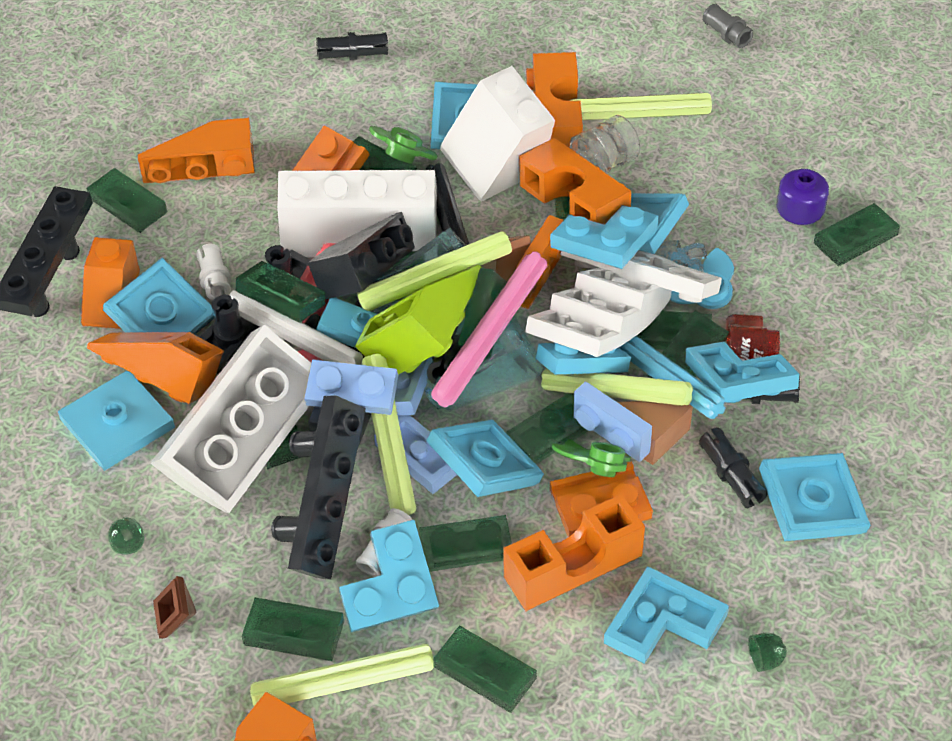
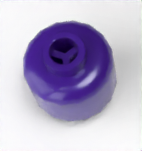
[776,169,829,225]

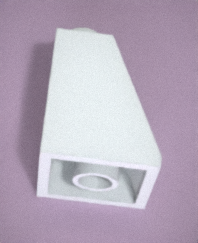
[440,66,555,202]

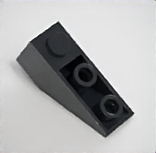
[308,212,415,300]

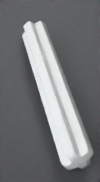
[230,290,363,365]

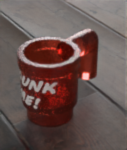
[726,314,780,361]

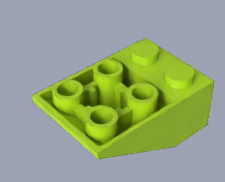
[355,265,483,375]

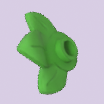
[369,126,438,164]
[552,439,631,477]

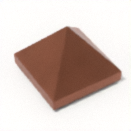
[153,576,196,639]

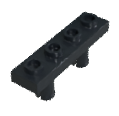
[0,186,93,317]
[200,245,310,374]
[271,395,366,580]

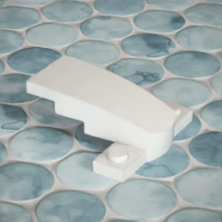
[525,250,722,357]

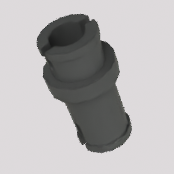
[702,4,753,48]

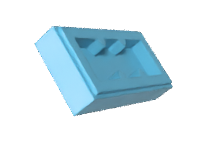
[316,297,377,349]

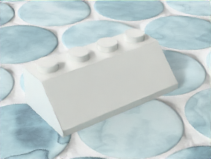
[277,170,437,259]
[150,325,311,513]

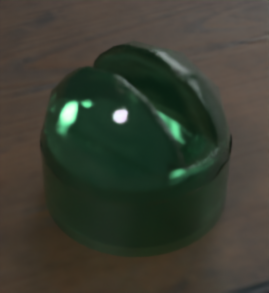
[108,517,145,555]
[748,632,787,672]

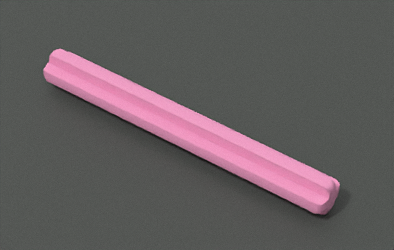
[431,252,547,408]

